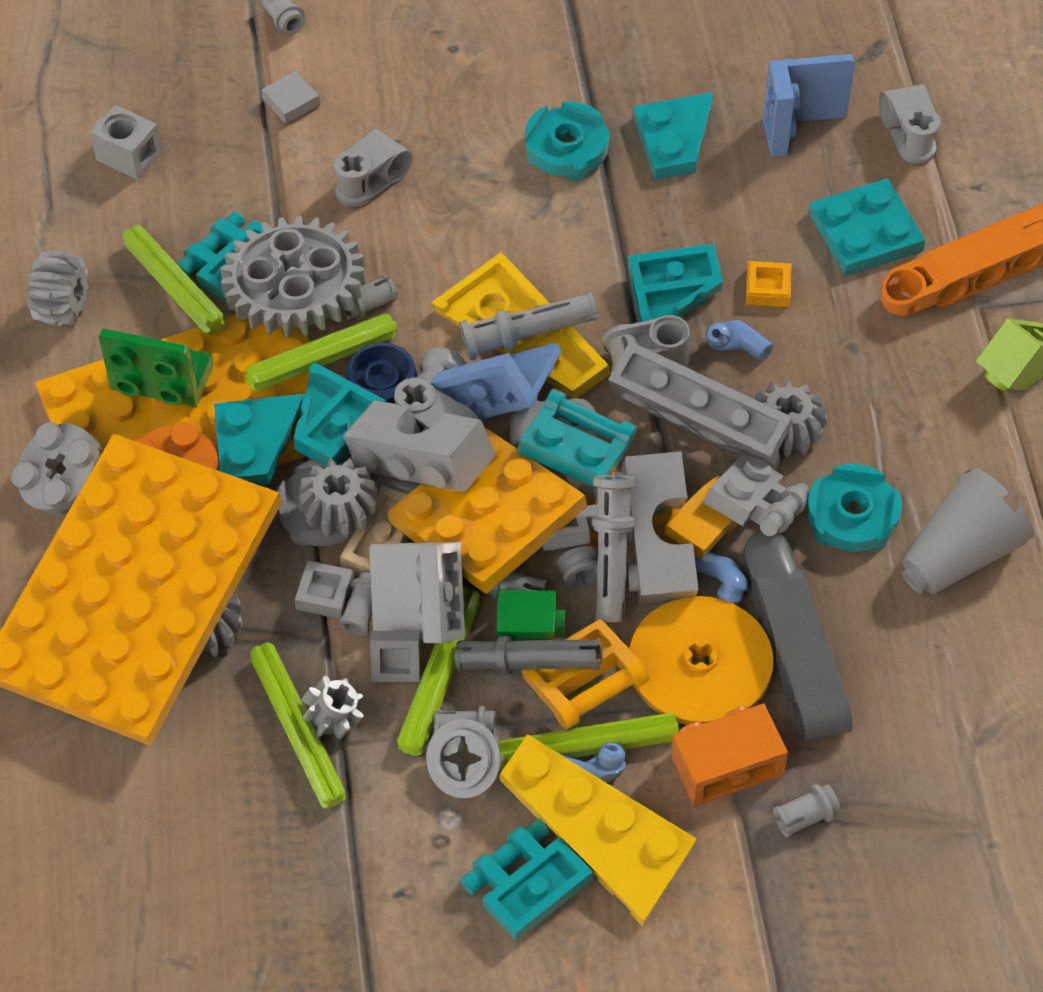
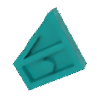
[633,92,713,180]
[627,243,723,322]
[294,362,386,467]
[214,394,303,485]

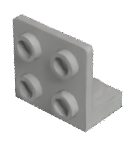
[369,541,465,643]

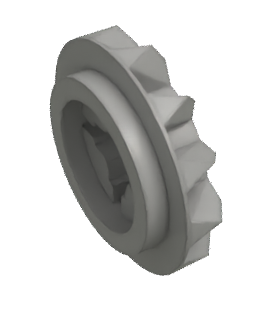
[426,718,504,798]

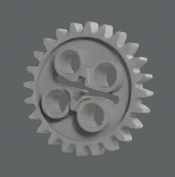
[220,216,366,337]

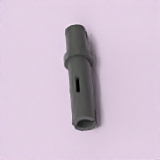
[455,636,603,675]

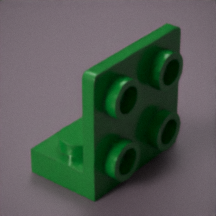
[98,328,214,408]

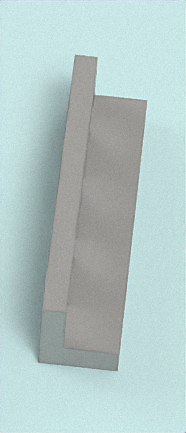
[608,341,793,471]

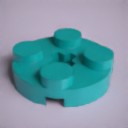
[525,101,610,181]
[807,464,902,552]

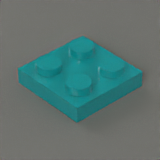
[808,178,926,276]

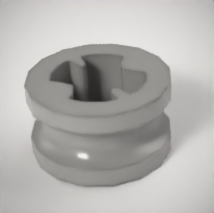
[557,546,598,590]

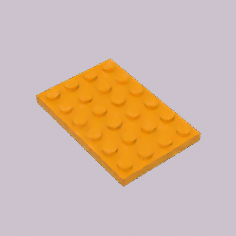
[35,314,310,466]
[0,433,282,746]

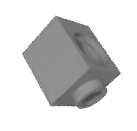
[90,105,162,180]

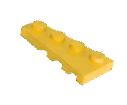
[431,252,611,398]
[500,734,697,927]

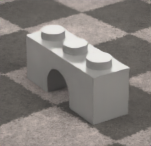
[343,400,496,492]
[615,451,699,605]

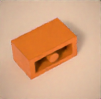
[671,703,788,807]

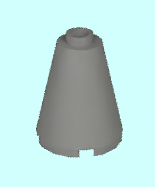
[902,468,1034,595]

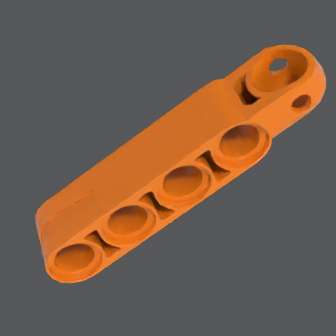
[880,203,1043,317]

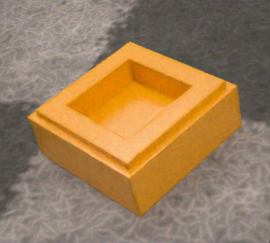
[745,261,792,307]

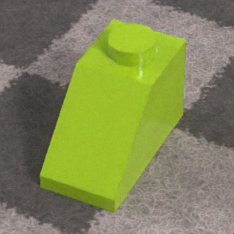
[976,318,1043,391]

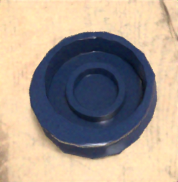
[346,343,418,404]

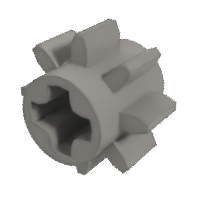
[301,676,364,739]

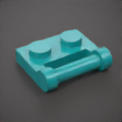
[517,389,637,489]

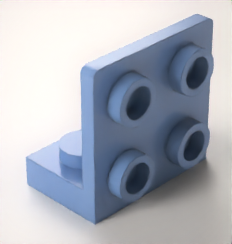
[763,54,855,157]
[431,343,561,422]

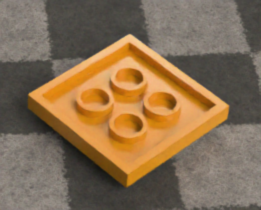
[387,429,587,594]

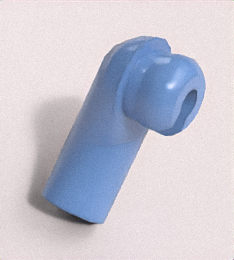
[706,320,774,362]
[694,552,749,605]
[560,743,626,783]

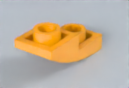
[664,476,738,560]

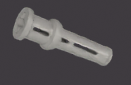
[459,292,598,361]
[592,475,636,622]

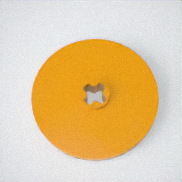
[629,596,773,725]

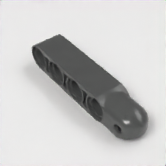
[743,531,853,743]

